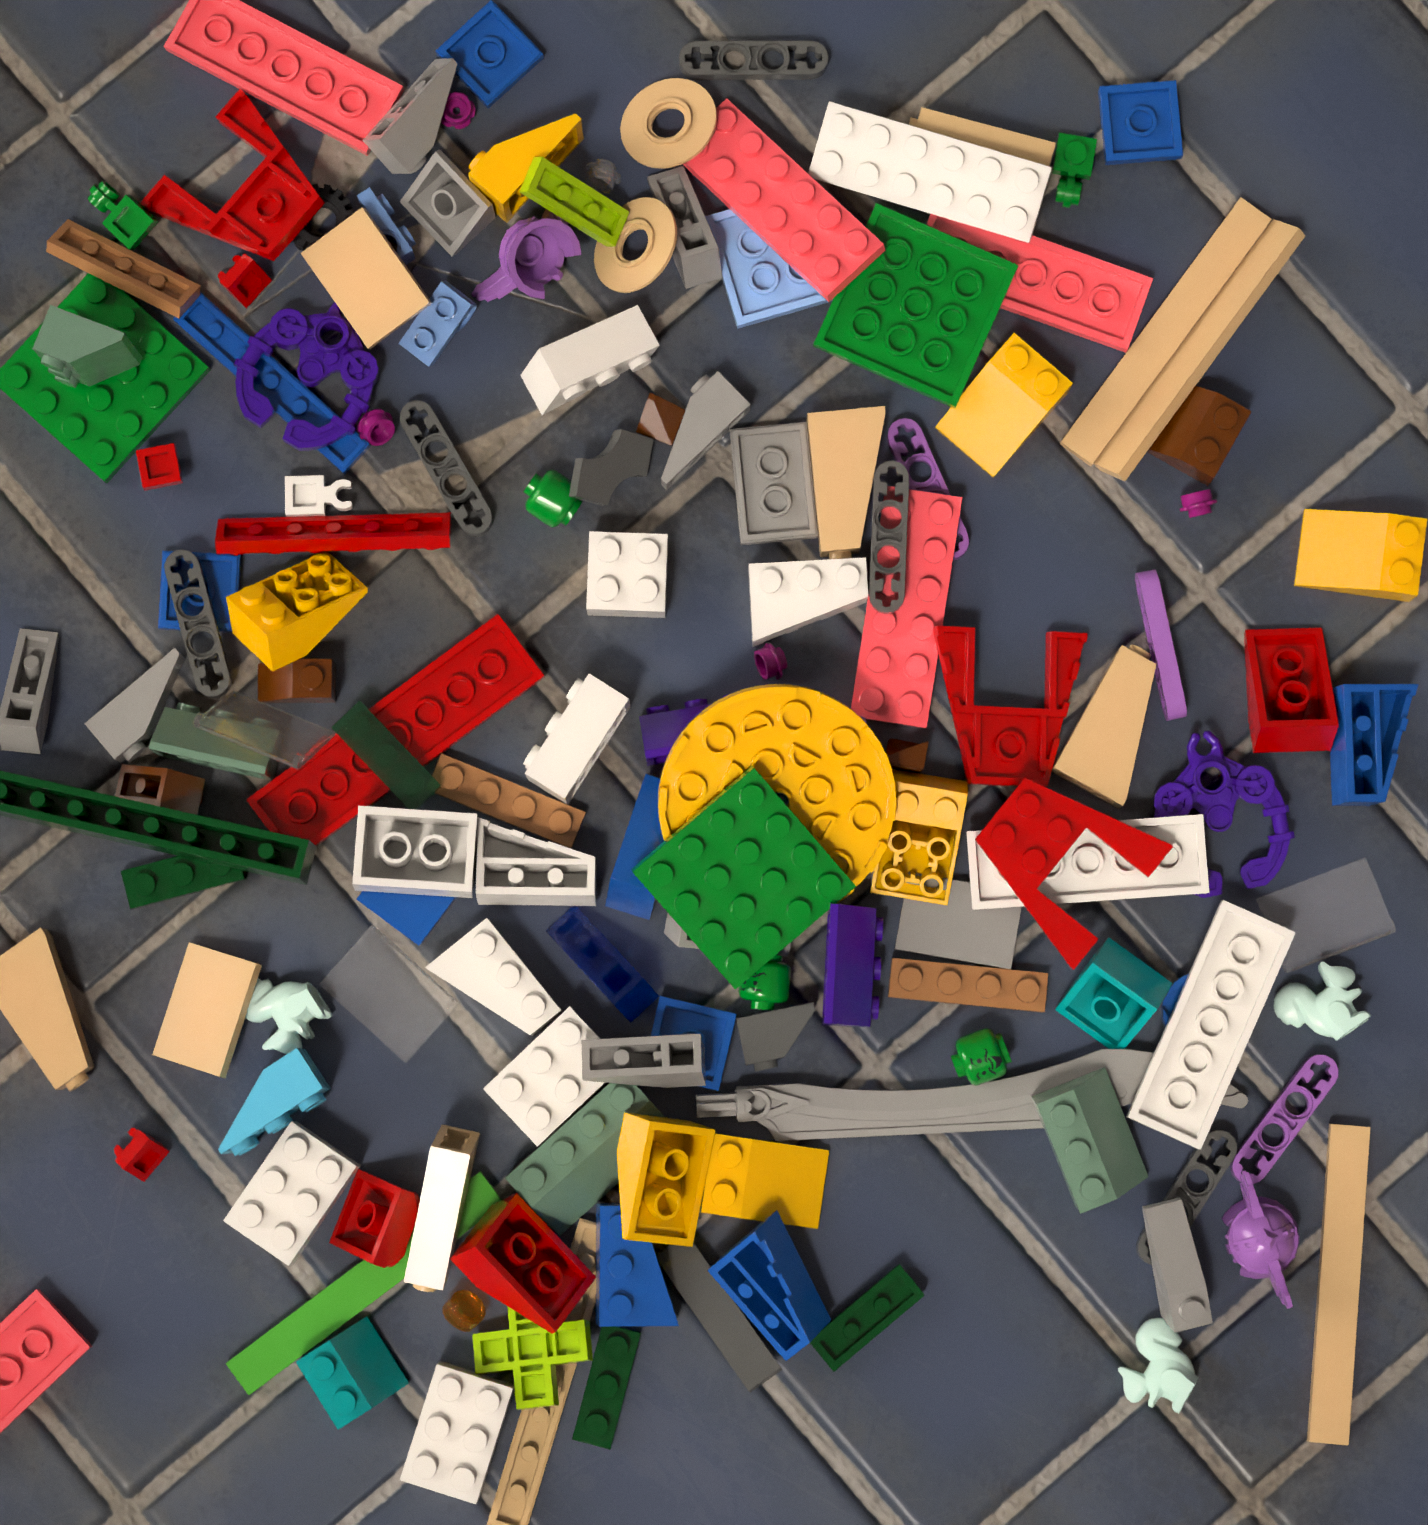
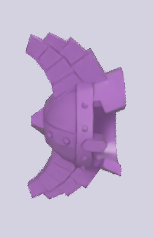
[471,209,581,302]
[1221,1170,1300,1309]

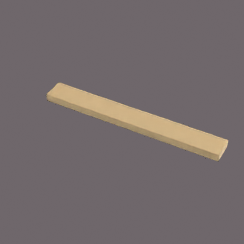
[1060,197,1272,467]
[1093,219,1305,481]
[1307,1124,1370,1445]
[487,1218,596,1525]

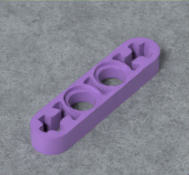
[887,418,969,561]
[1135,569,1187,721]
[1230,1055,1339,1184]

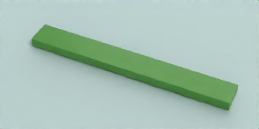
[225,1171,502,1395]

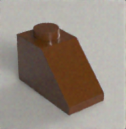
[258,659,336,703]
[115,764,205,815]

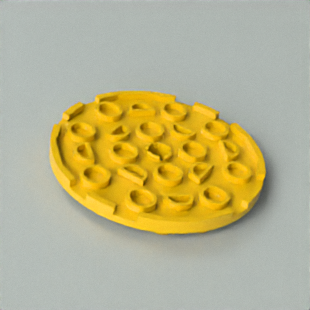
[658,684,896,904]

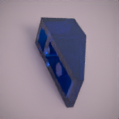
[546,906,659,1023]

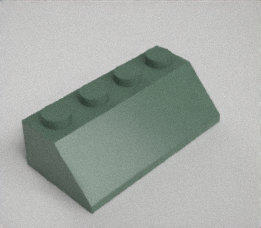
[505,1083,666,1236]

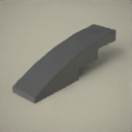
[656,1242,782,1393]

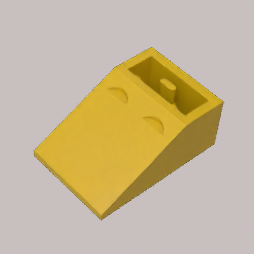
[226,551,368,671]
[870,769,968,905]

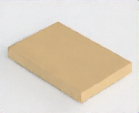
[301,207,432,349]
[152,942,262,1078]

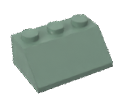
[32,305,143,388]
[149,703,284,781]
[1031,1067,1149,1214]

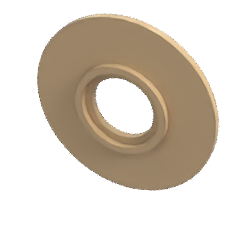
[620,78,717,169]
[594,197,677,293]

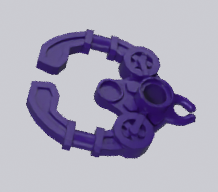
[233,302,379,451]
[1153,730,1295,898]

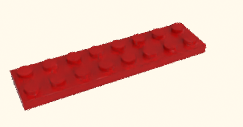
[246,614,545,847]

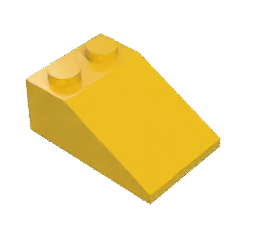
[468,114,584,223]
[935,333,1073,478]
[1294,509,1427,602]
[617,1112,715,1247]
[701,1133,829,1229]

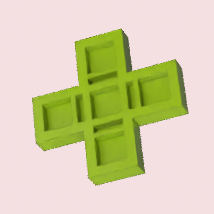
[472,1306,593,1410]

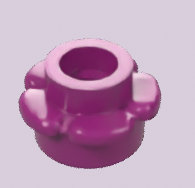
[441,92,476,130]
[358,409,395,446]
[1179,489,1217,518]
[754,643,787,680]

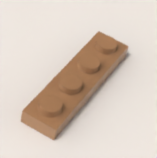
[46,219,201,318]
[427,753,586,849]
[888,958,1048,1013]

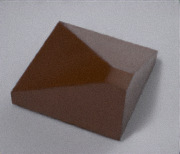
[636,393,685,446]

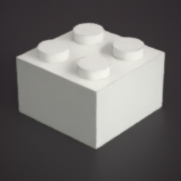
[586,531,668,618]

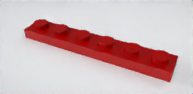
[215,512,452,555]

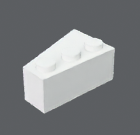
[520,305,660,415]
[748,557,868,647]
[476,817,597,906]
[425,918,563,1036]

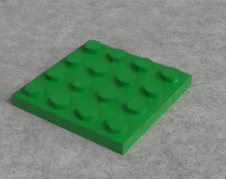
[813,203,1018,409]
[0,273,211,484]
[631,766,856,990]

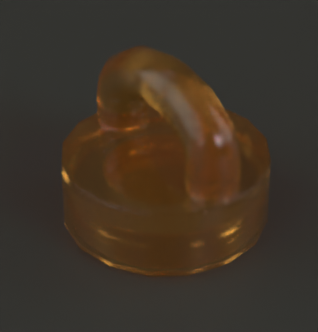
[442,1290,486,1332]

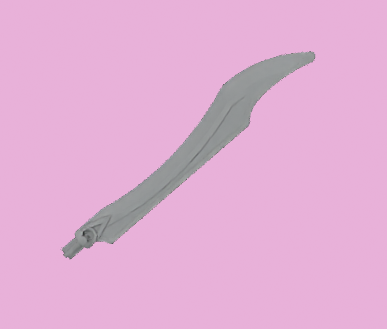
[696,1049,1248,1141]

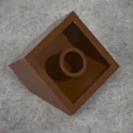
[1147,386,1252,486]

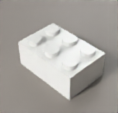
[523,674,631,805]
[352,806,478,898]
[483,1006,605,1147]
[223,1121,361,1266]
[400,1361,514,1504]

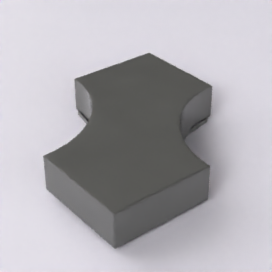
[569,429,653,506]

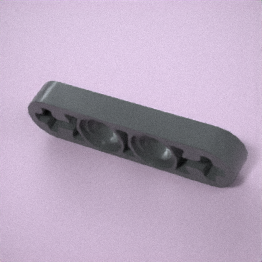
[679,41,828,80]
[400,400,493,537]
[869,460,909,614]
[164,550,232,699]
[1136,1130,1237,1265]

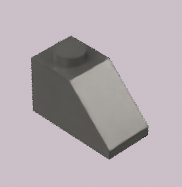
[736,1002,815,1072]

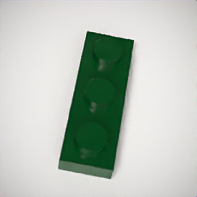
[121,856,246,910]
[810,1264,925,1372]
[572,1326,641,1450]

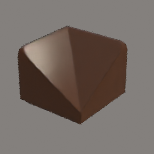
[886,738,929,773]

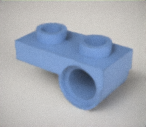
[357,187,416,265]
[398,280,477,367]

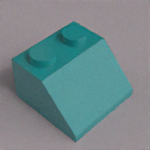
[1055,937,1173,1049]
[296,1316,409,1430]

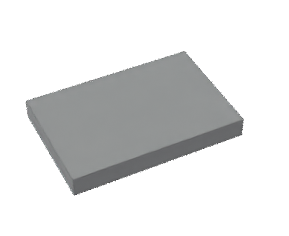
[729,422,818,545]
[894,872,1022,969]

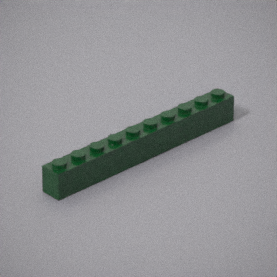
[0,770,317,885]

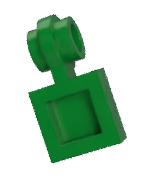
[1052,133,1097,208]
[87,180,159,250]

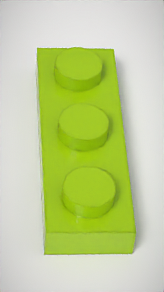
[519,157,629,247]

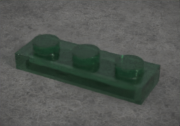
[331,700,442,810]

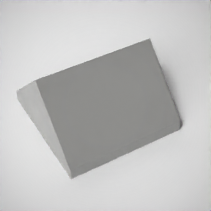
[400,149,496,257]

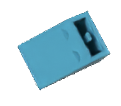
[218,1048,331,1156]

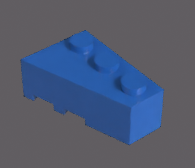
[1330,684,1419,806]
[605,774,664,920]
[595,1203,679,1327]
[707,1210,831,1361]

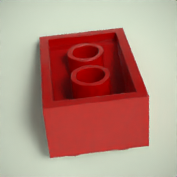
[1244,628,1339,753]
[450,1193,596,1334]

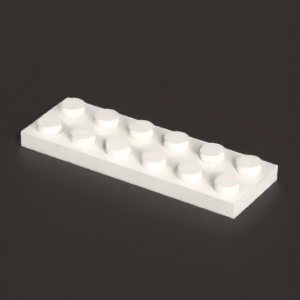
[808,101,1053,243]
[966,814,1209,910]
[1126,900,1296,1150]

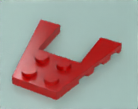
[140,89,325,261]
[933,625,1088,787]
[975,778,1173,970]

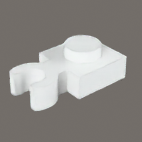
[285,475,353,517]

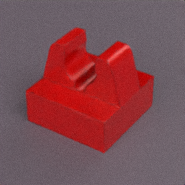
[218,253,272,309]
[136,443,183,491]
[114,1128,170,1182]

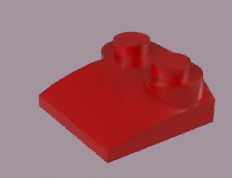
[329,1169,420,1268]

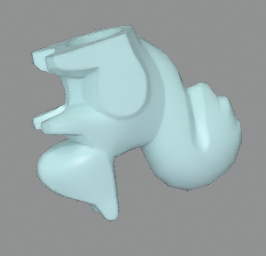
[1274,962,1371,1041]
[245,978,333,1054]
[1118,1318,1199,1414]

